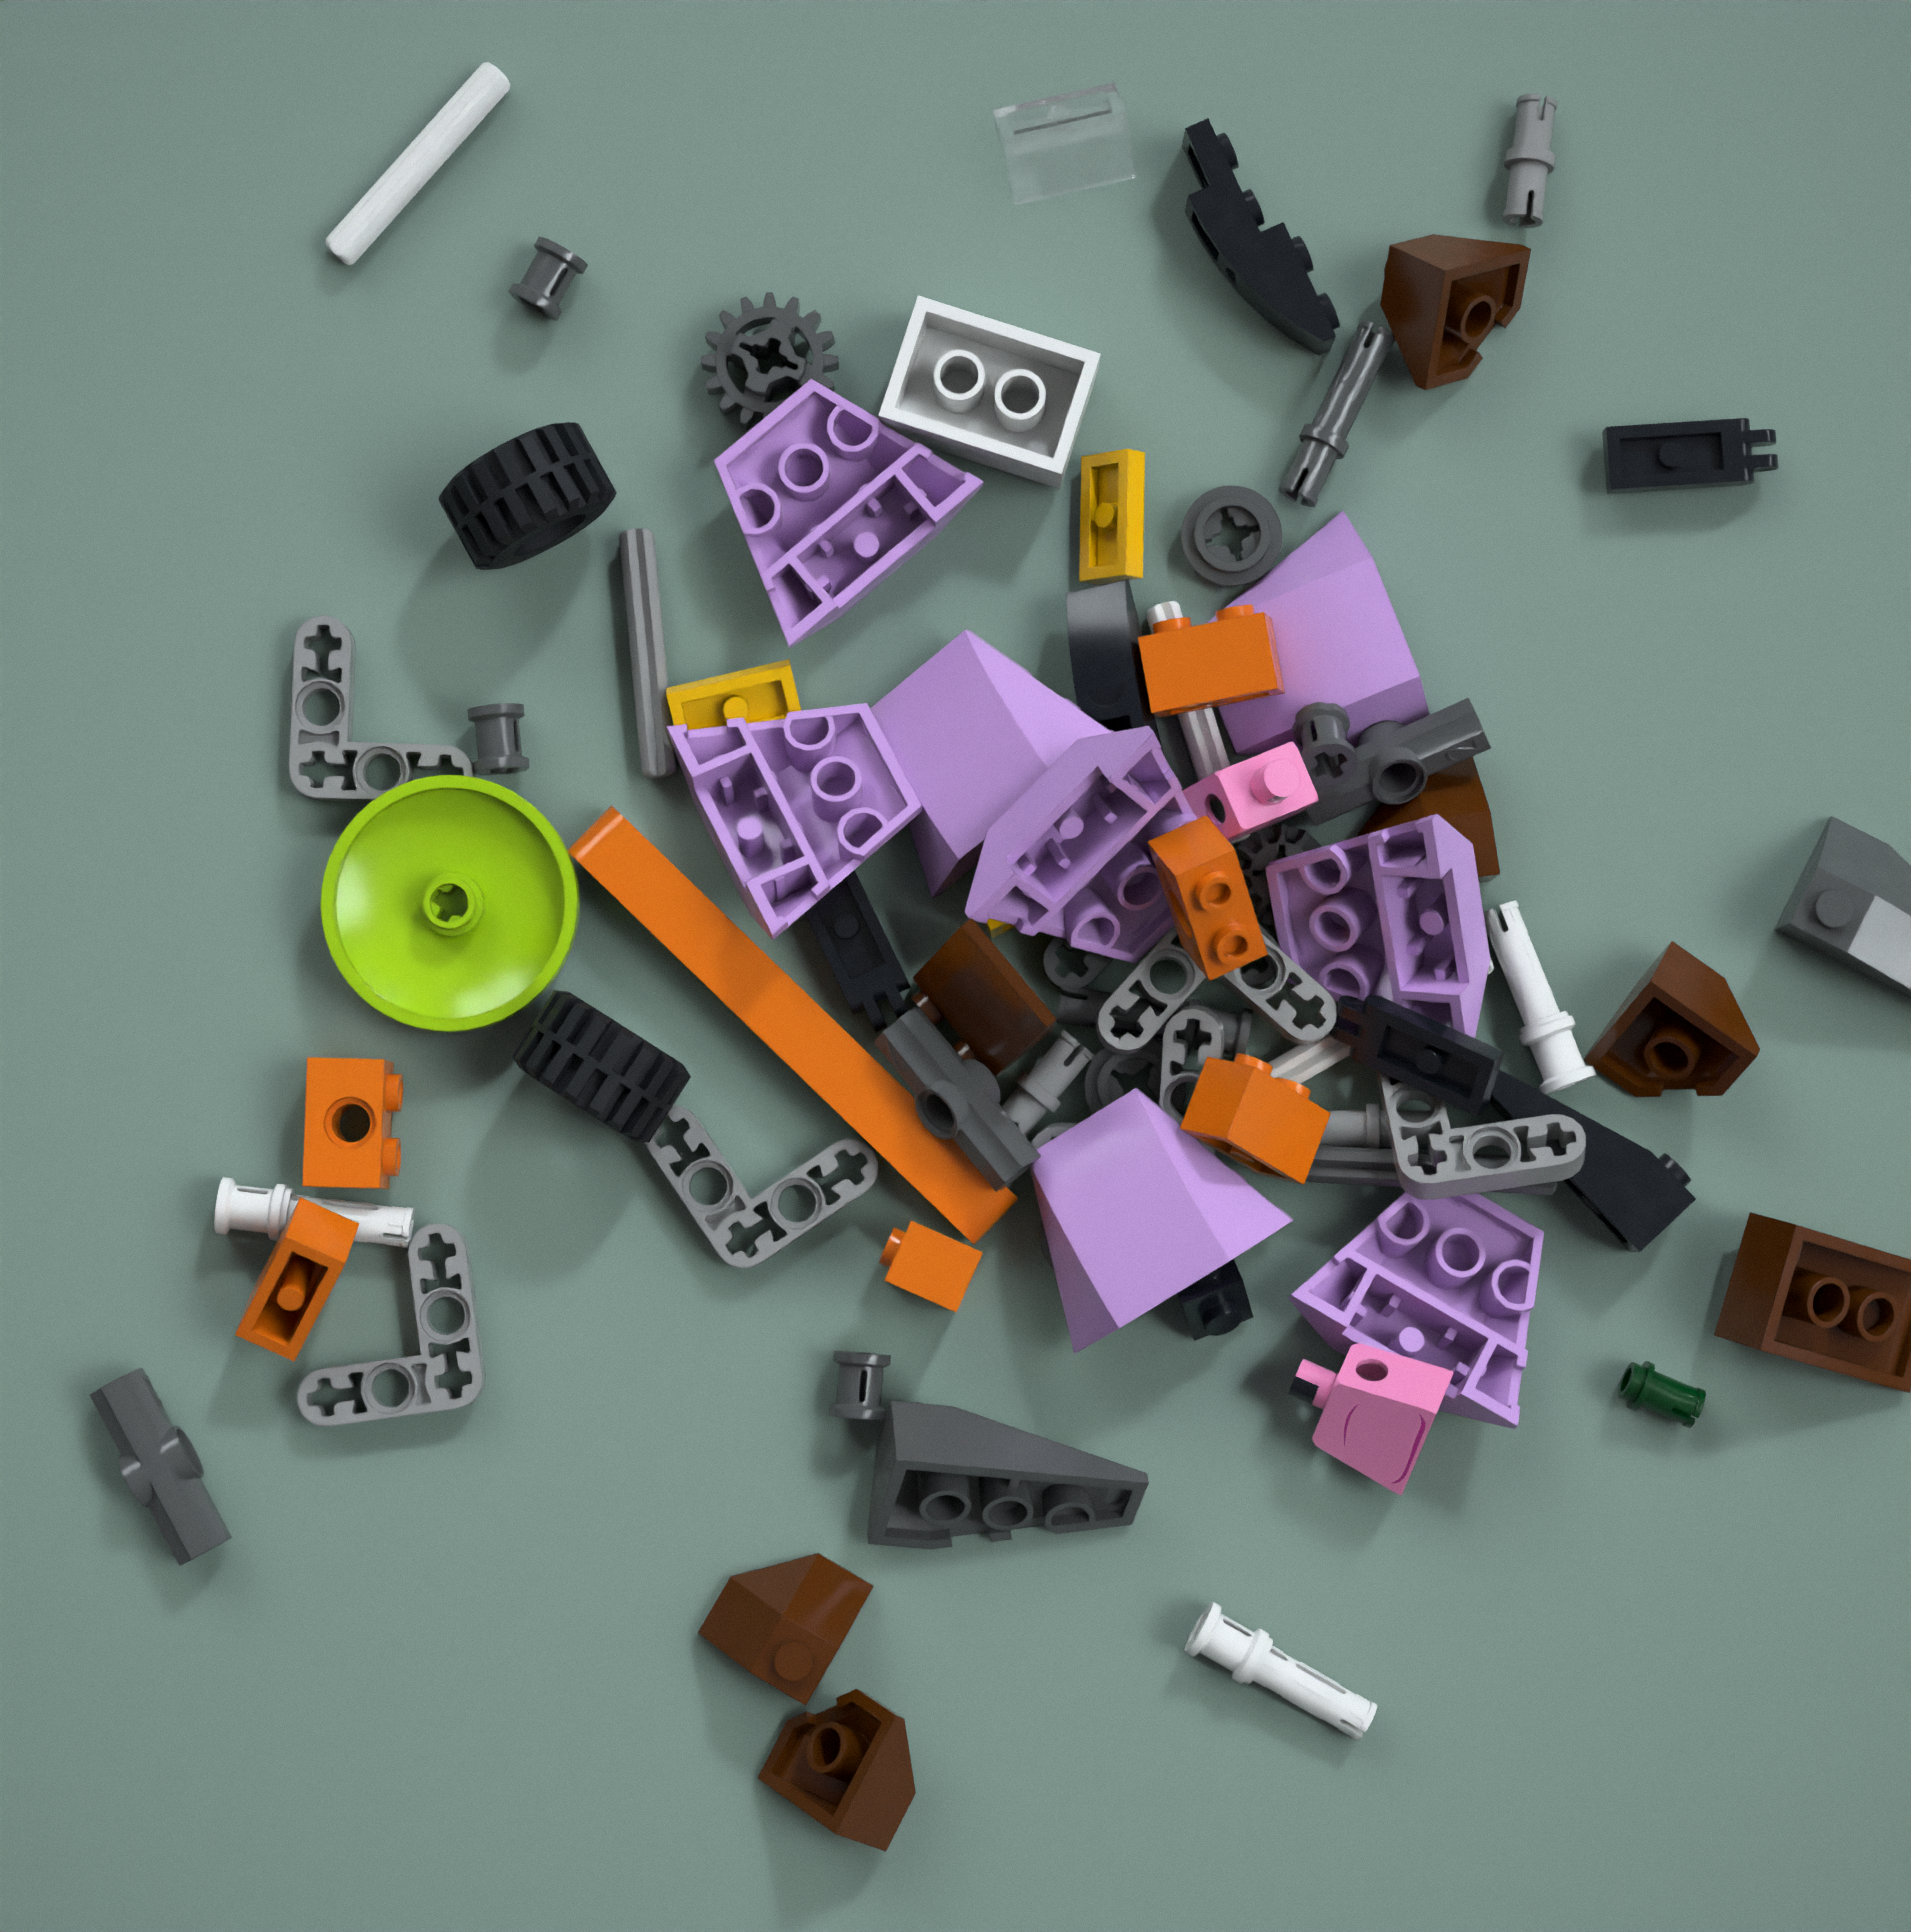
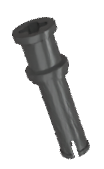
[1056,986,1253,1062]

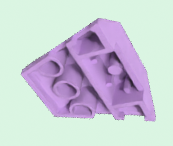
[714,379,984,648]
[1207,511,1429,755]
[871,629,1114,898]
[666,703,922,940]
[964,726,1198,964]
[1265,814,1490,1038]
[1030,1088,1294,1354]
[1288,1192,1544,1429]

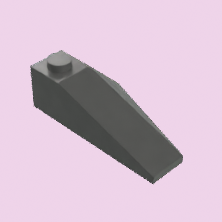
[1774,816,1911,999]
[867,1400,1149,1549]

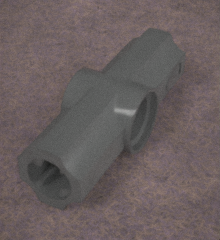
[1306,698,1491,826]
[874,1007,1041,1192]
[90,1368,232,1566]

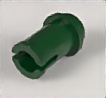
[1618,1361,1706,1428]

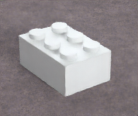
[878,295,1101,489]

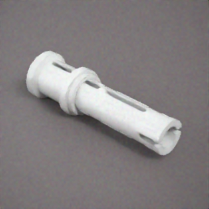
[1483,900,1596,1095]
[214,1177,415,1249]
[1184,1601,1377,1741]

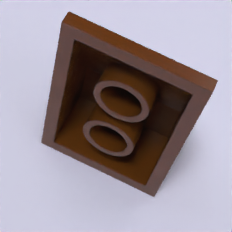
[911,918,1057,1078]
[1714,1212,1911,1393]

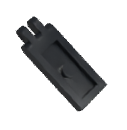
[1602,418,1779,494]
[805,870,911,1032]
[1329,995,1505,1116]

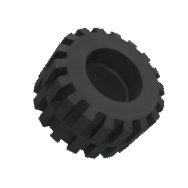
[439,422,617,570]
[512,990,691,1142]

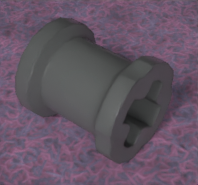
[508,237,588,321]
[1292,702,1357,787]
[468,703,530,775]
[829,1351,891,1420]

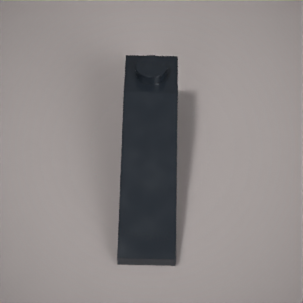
[1489,1069,1696,1252]

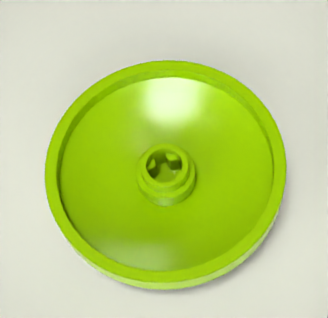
[321,775,580,1032]

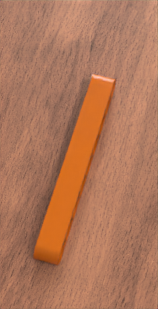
[568,806,1018,1245]

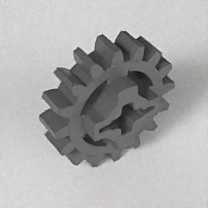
[701,292,839,430]

